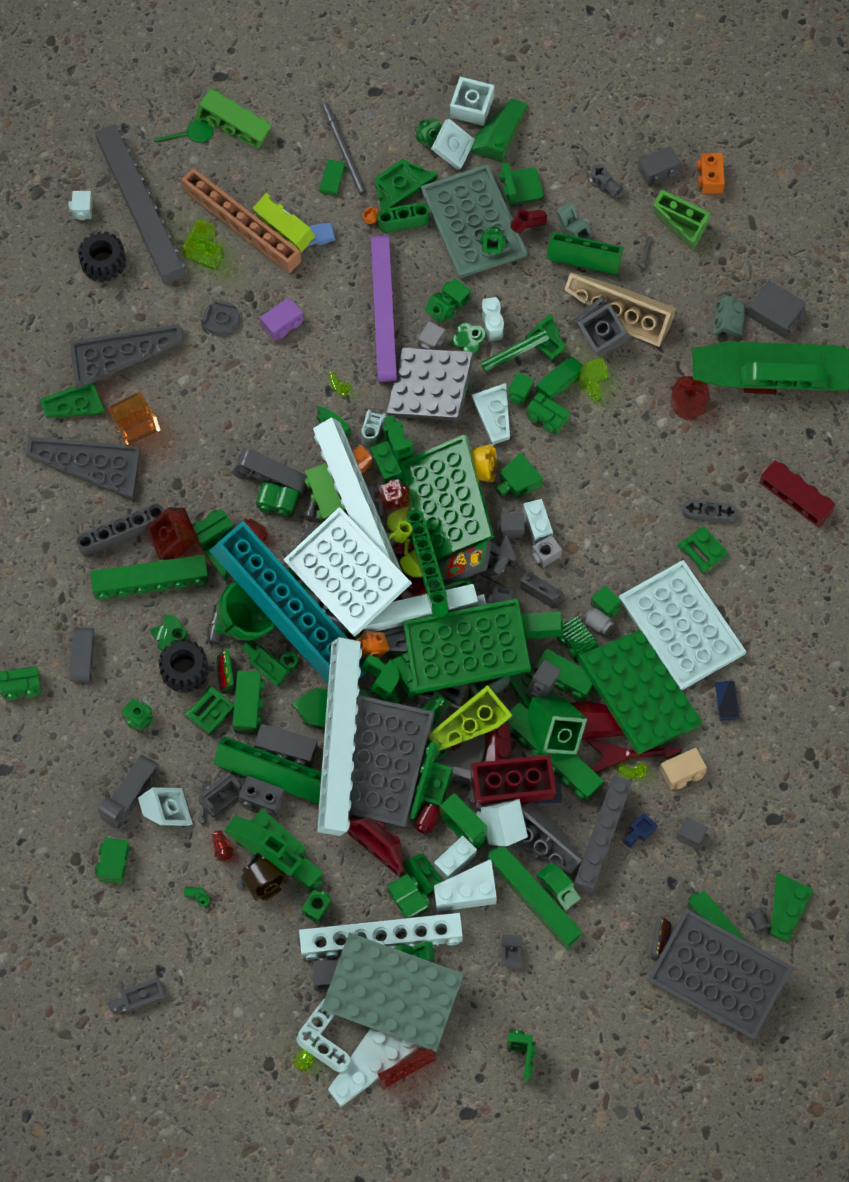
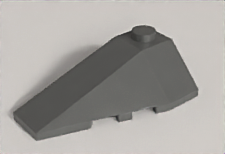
[511,802,583,874]

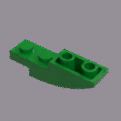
[224,816,303,876]

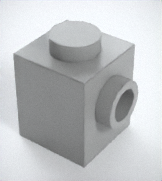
[418,322,445,350]

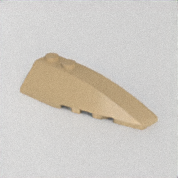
[565,272,677,347]

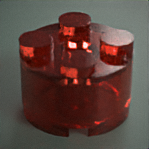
[670,376,709,420]

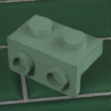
[713,295,745,338]

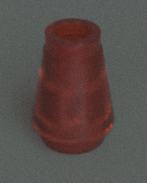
[211,830,234,861]

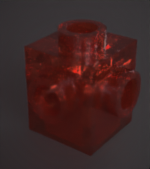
[378,479,410,510]

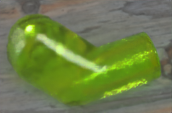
[328,372,351,395]
[617,763,648,780]

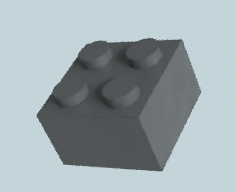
[578,303,631,358]

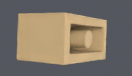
[660,748,707,790]

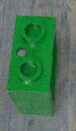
[440,793,487,849]

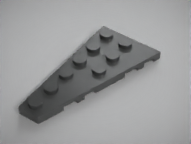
[70,324,183,389]

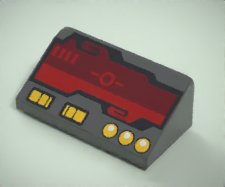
[651,915,671,960]

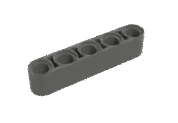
[77,504,166,556]

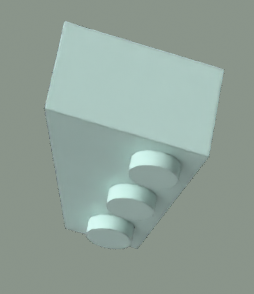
[434,859,497,912]

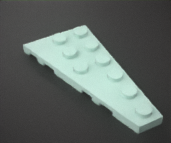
[328,1028,421,1107]

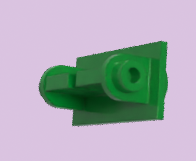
[422,691,452,727]

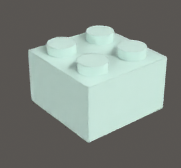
[450,77,494,126]

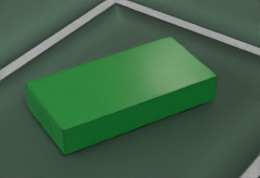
[319,159,345,196]

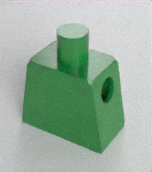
[495,452,543,498]

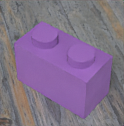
[260,297,303,342]

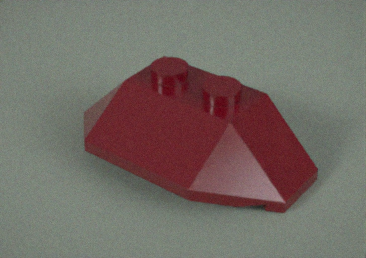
[346,818,403,878]

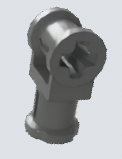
[590,164,624,199]

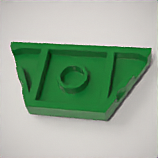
[374,159,438,210]

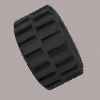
[78,231,126,282]
[158,639,209,693]

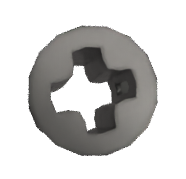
[746,907,771,934]

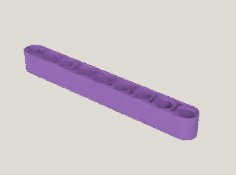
[371,235,397,382]

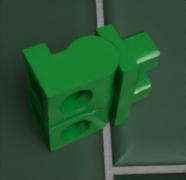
[383,415,413,465]

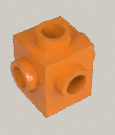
[356,630,390,659]

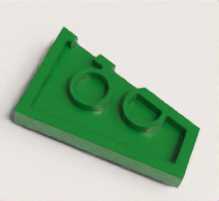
[39,383,105,418]
[769,872,813,943]

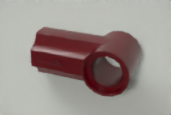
[510,209,547,233]

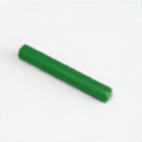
[481,330,549,372]

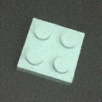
[431,119,475,170]

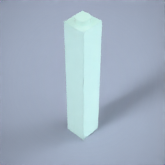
[364,584,478,632]

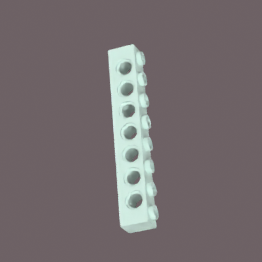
[299,913,462,961]

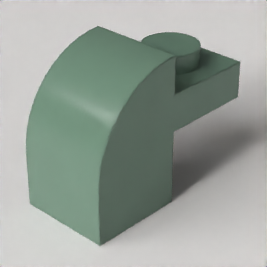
[556,202,593,239]

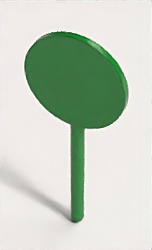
[154,119,213,143]

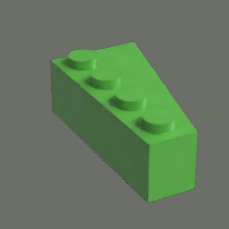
[195,88,272,149]

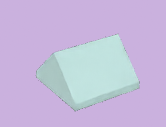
[480,799,528,846]

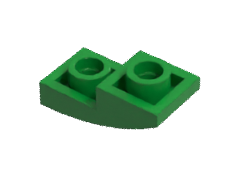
[316,406,351,438]

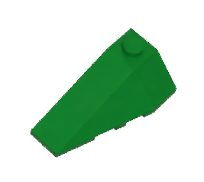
[469,98,528,163]

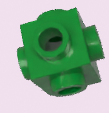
[414,118,442,146]
[480,226,507,254]
[424,292,457,322]
[121,698,153,732]

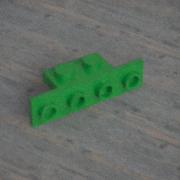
[410,742,454,819]

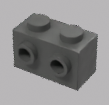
[238,776,285,816]

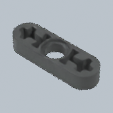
[682,500,738,523]

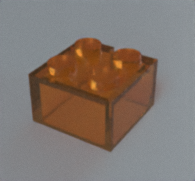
[107,391,160,446]

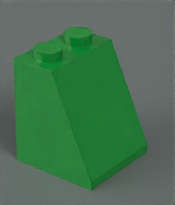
[527,697,587,755]

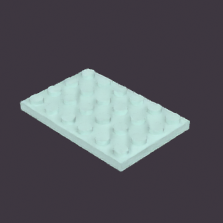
[283,507,412,637]
[618,560,746,690]

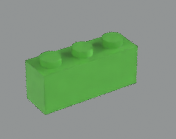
[304,463,346,521]

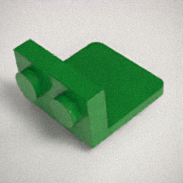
[498,163,543,206]
[507,1030,536,1084]

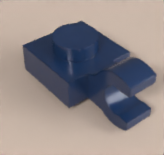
[624,812,658,848]

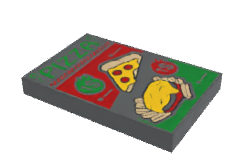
[439,539,492,586]

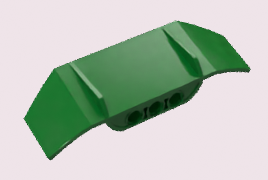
[692,341,849,391]

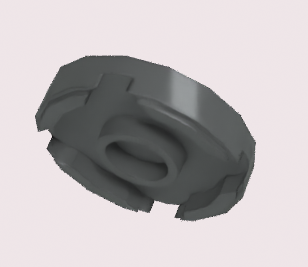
[203,301,240,336]

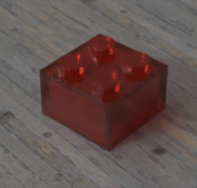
[146,507,198,560]

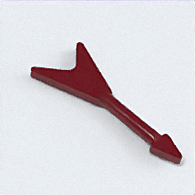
[587,738,682,773]

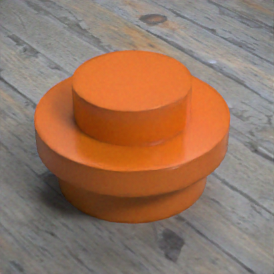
[362,207,379,224]

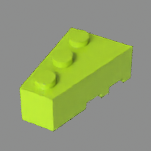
[252,192,315,253]

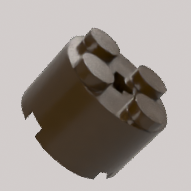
[242,856,288,901]

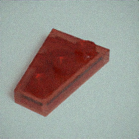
[377,1049,436,1090]

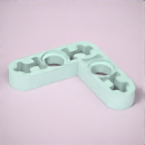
[297,999,350,1072]

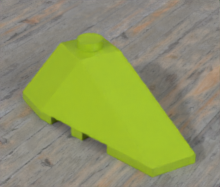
[429,685,513,751]

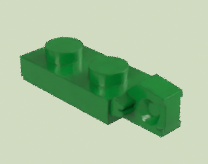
[242,642,290,686]

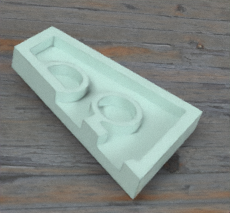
[471,383,510,445]

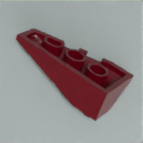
[570,701,625,740]

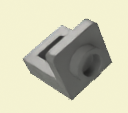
[501,935,522,967]

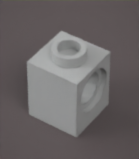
[531,535,562,568]

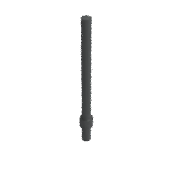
[322,103,366,195]

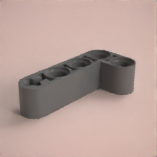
[232,449,308,497]
[98,755,159,828]

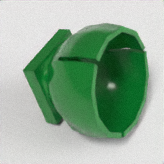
[214,581,275,643]

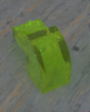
[579,357,609,403]

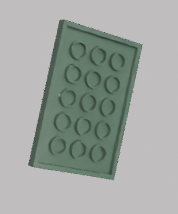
[420,164,527,279]
[321,932,464,1052]

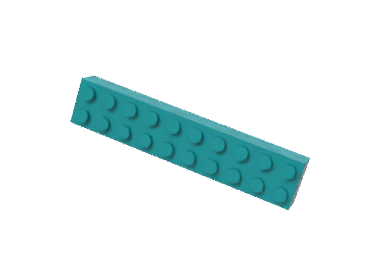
[209,521,367,684]

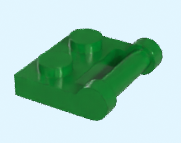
[677,525,728,574]
[184,686,234,736]

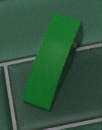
[536,357,587,400]

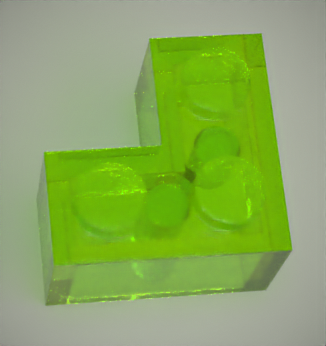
[182,218,224,271]

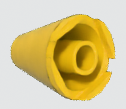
[471,444,497,482]

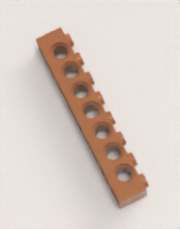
[181,168,301,274]

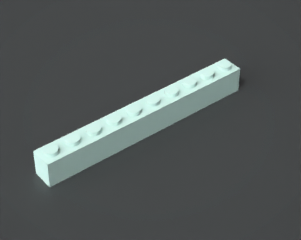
[313,417,402,572]
[317,638,362,836]

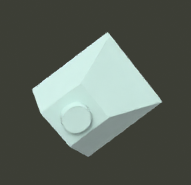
[138,787,193,826]

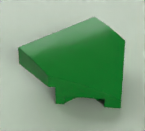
[291,688,328,730]

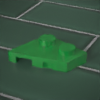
[525,313,565,362]

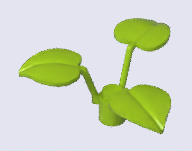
[386,506,422,578]

